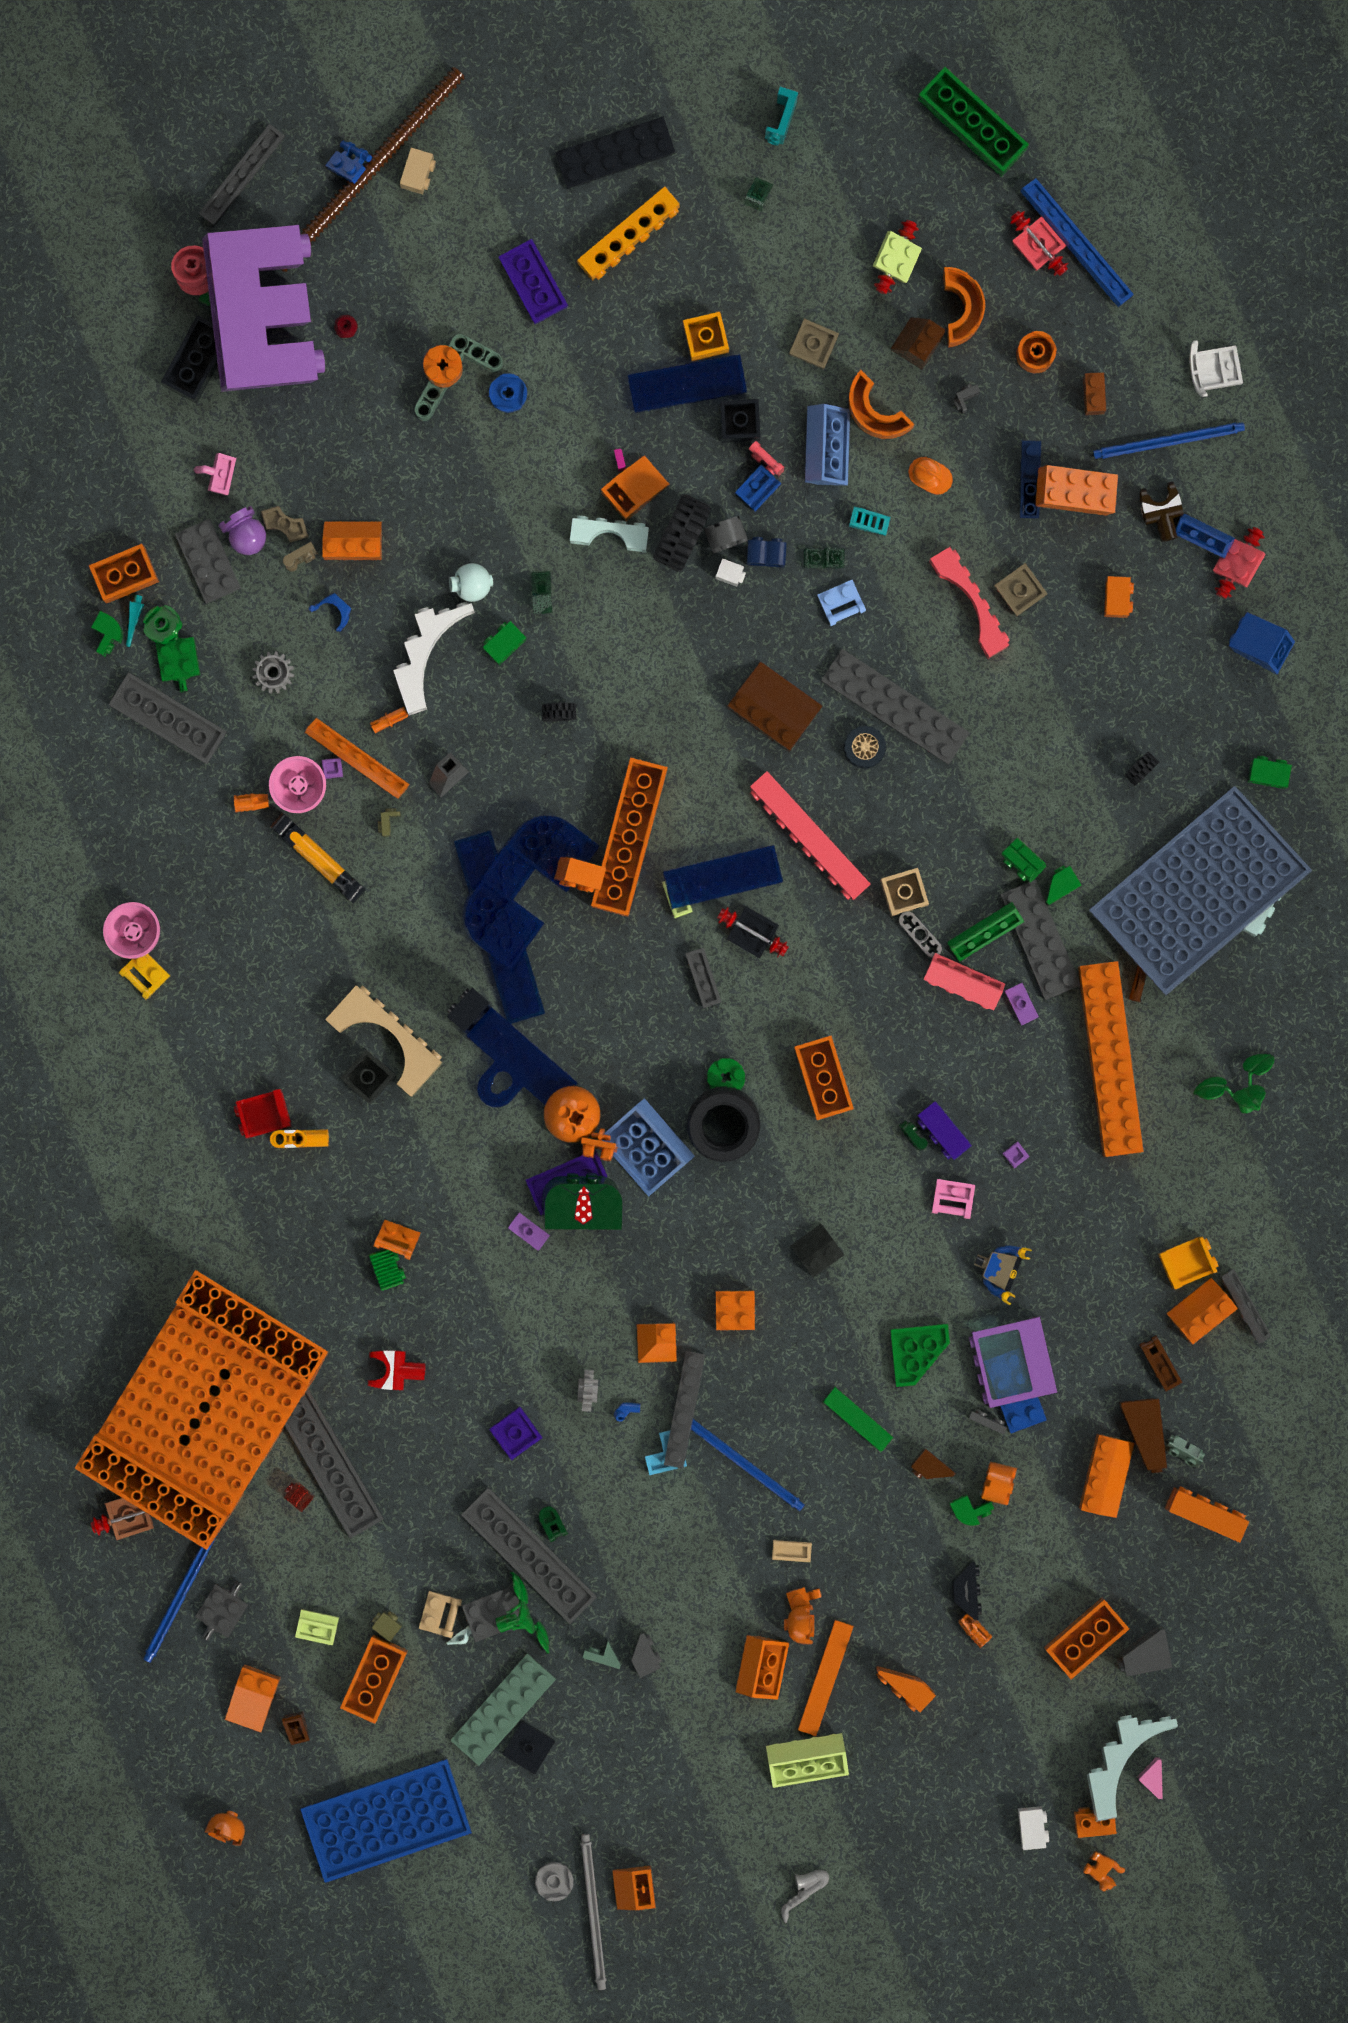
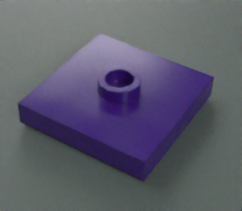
[489,1407,543,1460]

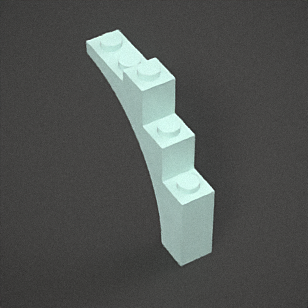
[1087,1715,1178,1822]

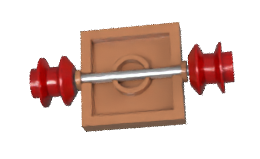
[91,1498,154,1540]

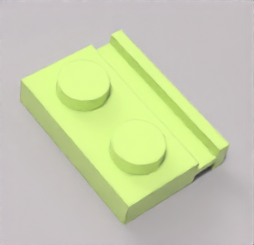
[295,1609,339,1645]

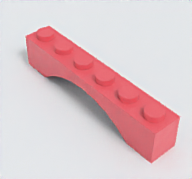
[929,547,1010,659]

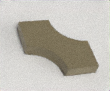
[261,506,309,543]

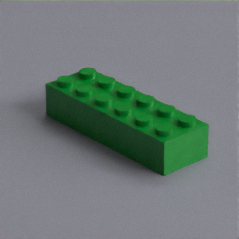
[918,67,1029,177]

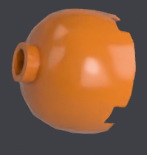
[784,1605,814,1644]
[205,1811,245,1846]

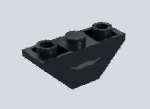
[952,1560,982,1620]

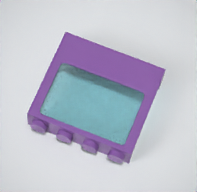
[969,1316,1057,1408]

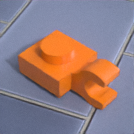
[786,1587,822,1610]

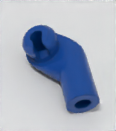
[614,1402,640,1422]

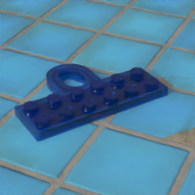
[466,1007,578,1108]

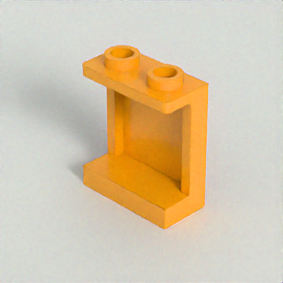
[1158,1236,1219,1290]

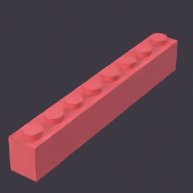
[750,771,871,900]

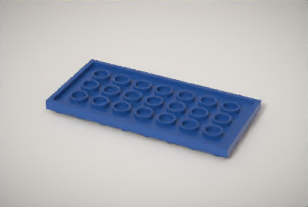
[301,1759,472,1883]

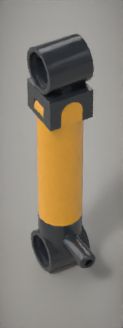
[270,812,366,904]

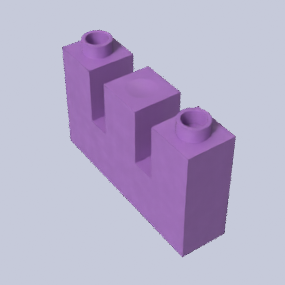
[202,225,325,392]

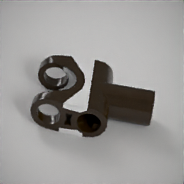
[1140,481,1183,542]

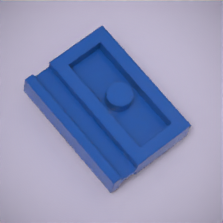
[735,465,781,512]

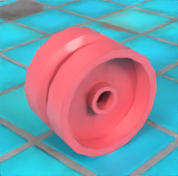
[171,245,209,295]

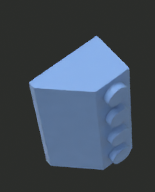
[805,404,850,486]

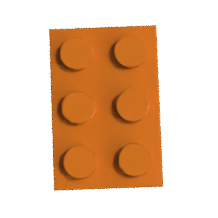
[89,544,159,604]

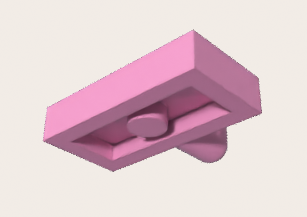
[194,453,236,495]

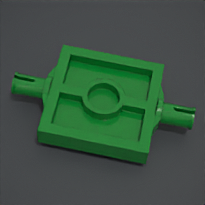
[156,633,201,692]

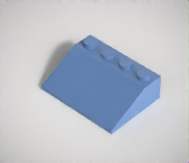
[603,1098,695,1197]

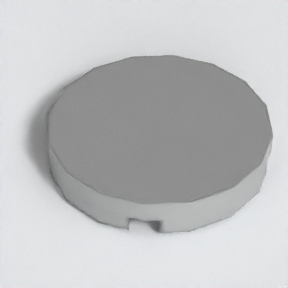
[535,1862,574,1901]

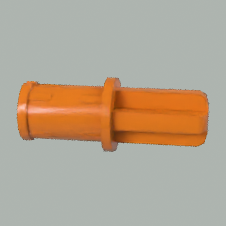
[370,707,408,734]

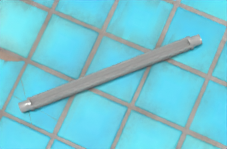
[580,1834,607,1990]

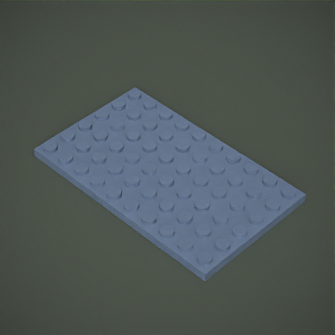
[1089,786,1312,996]

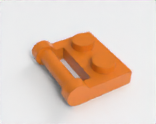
[373,1220,420,1260]

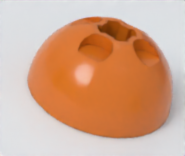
[544,1086,600,1143]

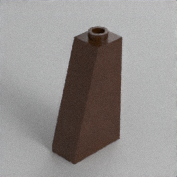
[1119,1398,1167,1473]

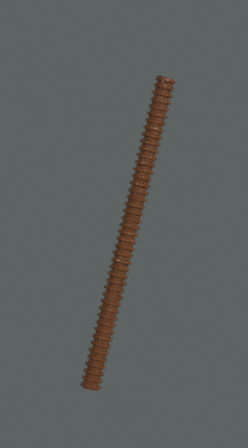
[280,67,465,272]

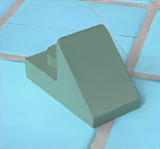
[583,1640,621,1669]

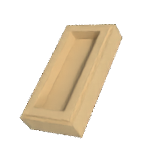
[772,1540,812,1562]

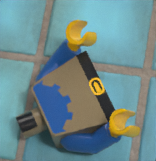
[974,1245,1032,1305]

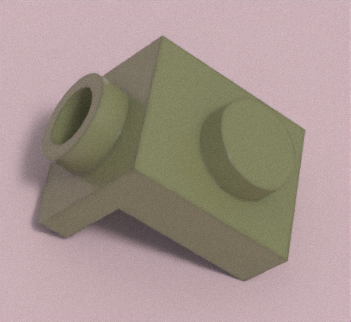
[378,808,401,837]

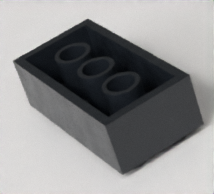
[161,315,218,404]
[447,987,493,1034]

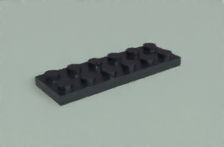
[555,116,675,189]

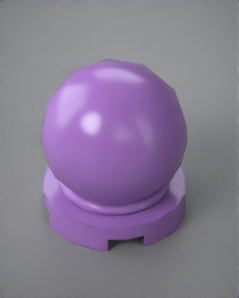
[219,506,266,555]

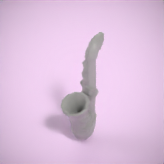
[781,1869,829,1923]

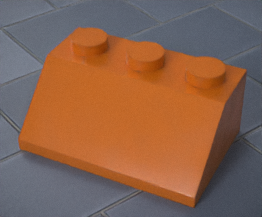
[323,522,382,560]
[1166,1278,1238,1345]
[735,1635,789,1700]

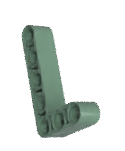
[415,334,503,421]

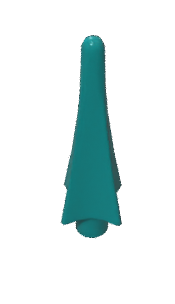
[126,595,145,647]

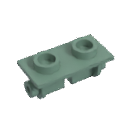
[1165,1435,1205,1468]

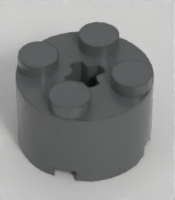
[703,516,748,554]

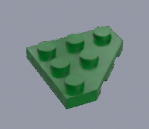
[890,1324,950,1387]

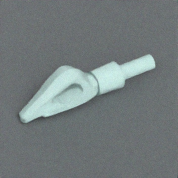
[446,1626,471,1645]

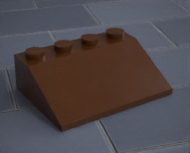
[727,662,823,752]

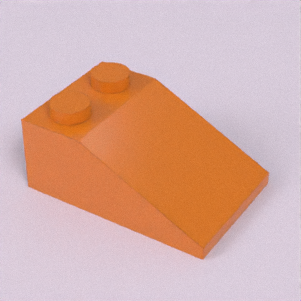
[225,1665,281,1732]

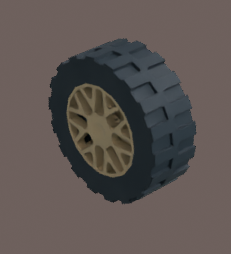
[844,726,886,769]

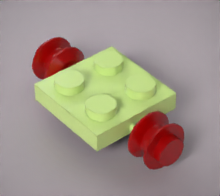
[873,220,922,294]

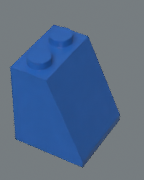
[1229,612,1295,675]

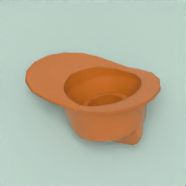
[908,457,953,495]

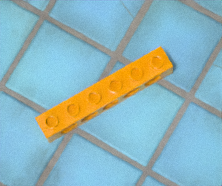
[577,187,680,281]

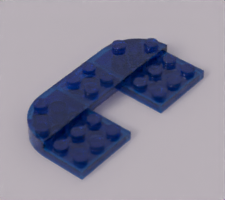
[462,816,600,970]

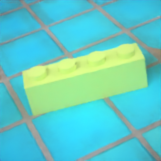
[766,1733,849,1788]

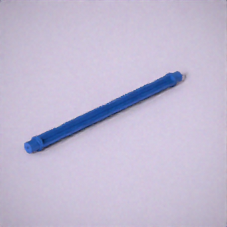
[1093,422,1245,459]
[691,1419,805,1511]
[143,1533,219,1663]

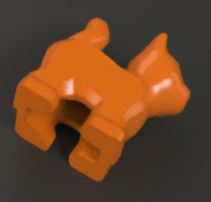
[1083,1851,1125,1891]

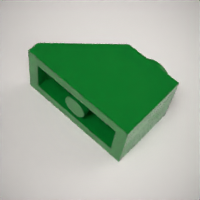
[1046,865,1082,906]

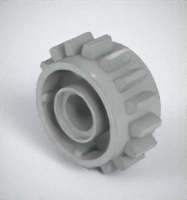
[252,652,295,694]

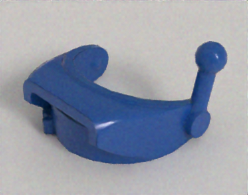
[309,593,351,632]

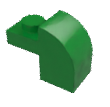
[91,611,123,657]
[949,1495,994,1526]

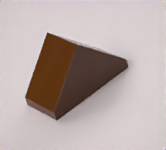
[282,1711,310,1745]

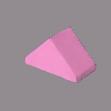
[1137,1757,1162,1799]

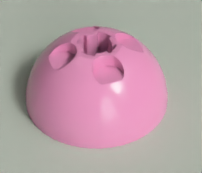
[269,756,326,813]
[103,902,160,959]

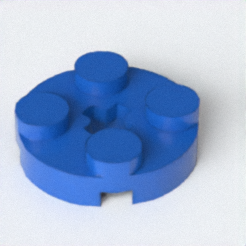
[489,374,527,413]

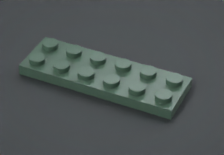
[450,1653,556,1766]

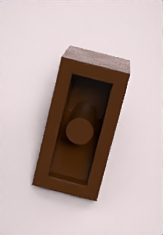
[910,1448,956,1479]

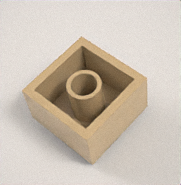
[880,868,929,917]

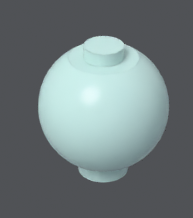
[449,563,493,602]

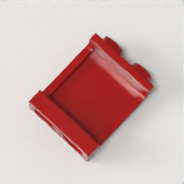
[234,1089,292,1139]

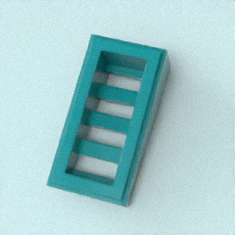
[849,507,891,536]

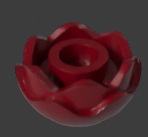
[334,315,358,338]

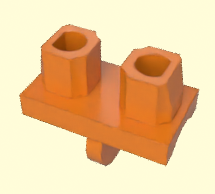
[581,1128,618,1161]

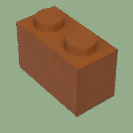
[1083,372,1106,415]

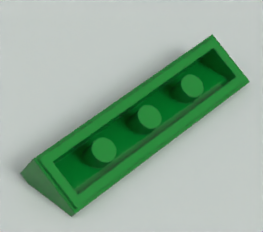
[948,902,1025,962]
[823,1387,893,1452]

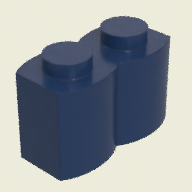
[746,537,787,568]

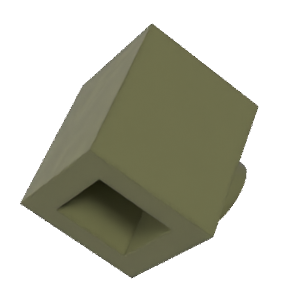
[372,1611,403,1642]

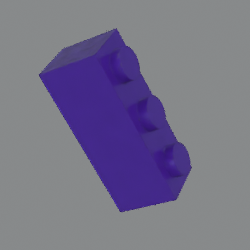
[917,1101,972,1160]

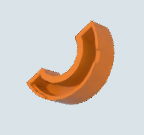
[943,267,985,347]
[848,370,914,439]

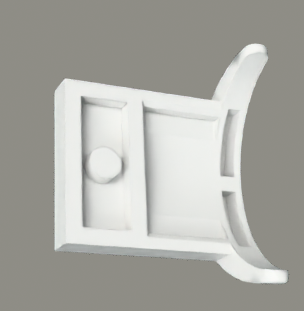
[1189,340,1243,397]

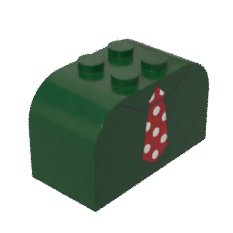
[542,1173,622,1230]

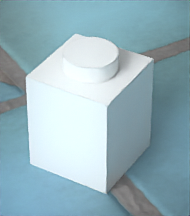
[716,558,746,587]

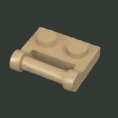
[419,1591,462,1638]

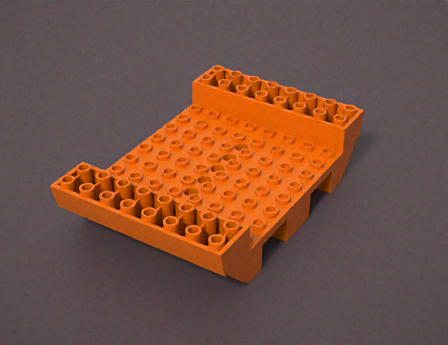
[75,1270,328,1550]

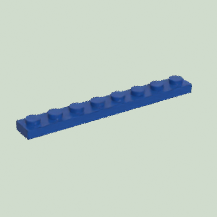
[1020,178,1134,307]

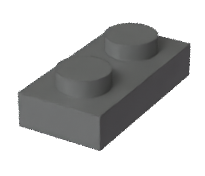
[968,1409,1007,1435]

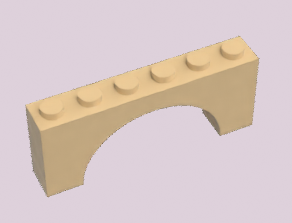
[325,985,443,1097]

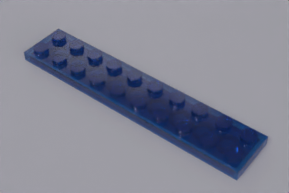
[454,830,545,1025]

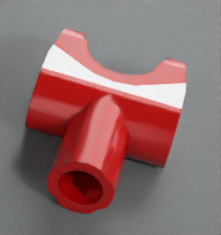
[367,1350,425,1390]

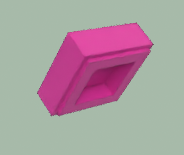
[614,449,626,471]

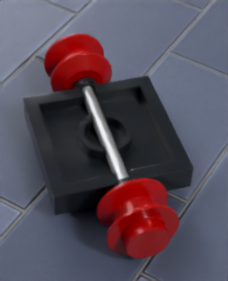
[717,906,789,959]

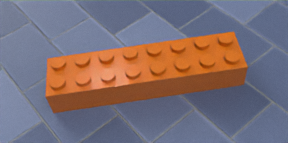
[591,757,668,917]

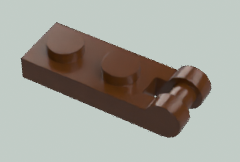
[1139,1335,1183,1392]

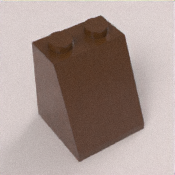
[890,317,945,370]

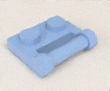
[817,580,866,626]

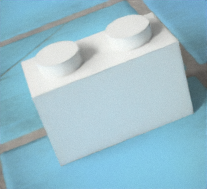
[1018,1806,1049,1850]

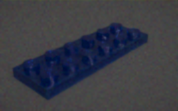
[628,354,747,413]
[662,845,783,910]

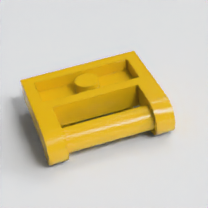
[119,954,170,1000]

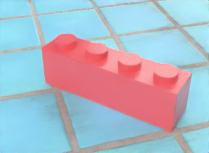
[924,953,1005,1010]

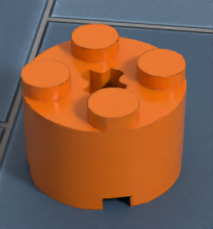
[1016,331,1057,373]
[423,345,463,388]
[981,1462,1017,1505]

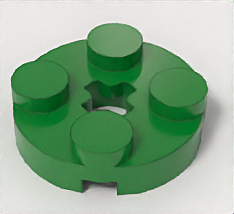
[143,605,182,645]
[707,1058,745,1090]

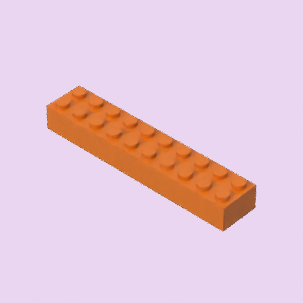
[1078,961,1144,1157]

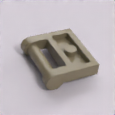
[283,542,318,572]

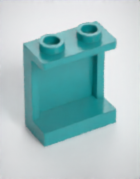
[765,87,798,146]

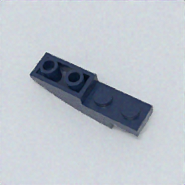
[1020,440,1041,518]

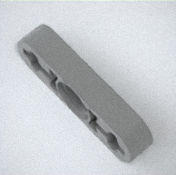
[899,911,942,958]

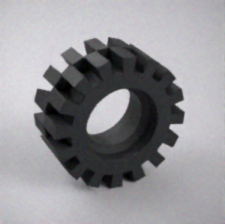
[541,702,577,722]
[1124,751,1159,786]

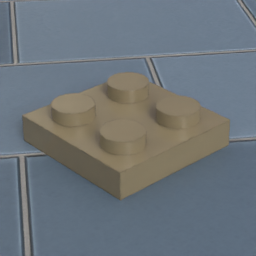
[789,319,839,370]
[994,563,1047,617]

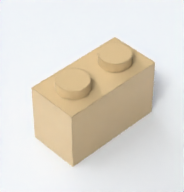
[400,148,436,194]

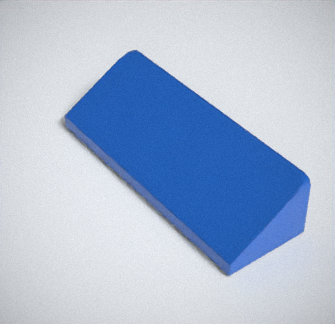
[1176,514,1235,558]

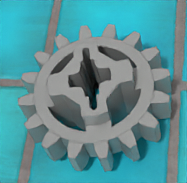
[577,1370,598,1412]

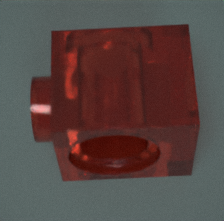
[284,1482,315,1512]

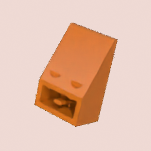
[601,455,669,522]
[876,1666,936,1712]

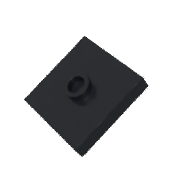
[502,1721,555,1774]

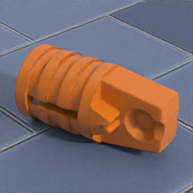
[234,793,269,812]
[958,1614,992,1648]

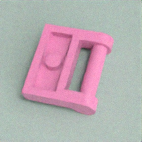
[932,1179,975,1219]

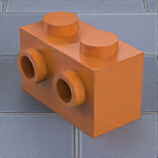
[1104,576,1134,618]
[1074,1807,1117,1838]

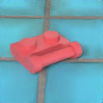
[749,441,784,477]

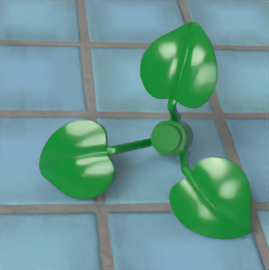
[1193,1054,1275,1113]
[496,1572,549,1654]

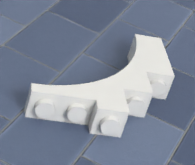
[393,602,475,716]

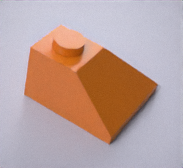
[637,1323,677,1363]

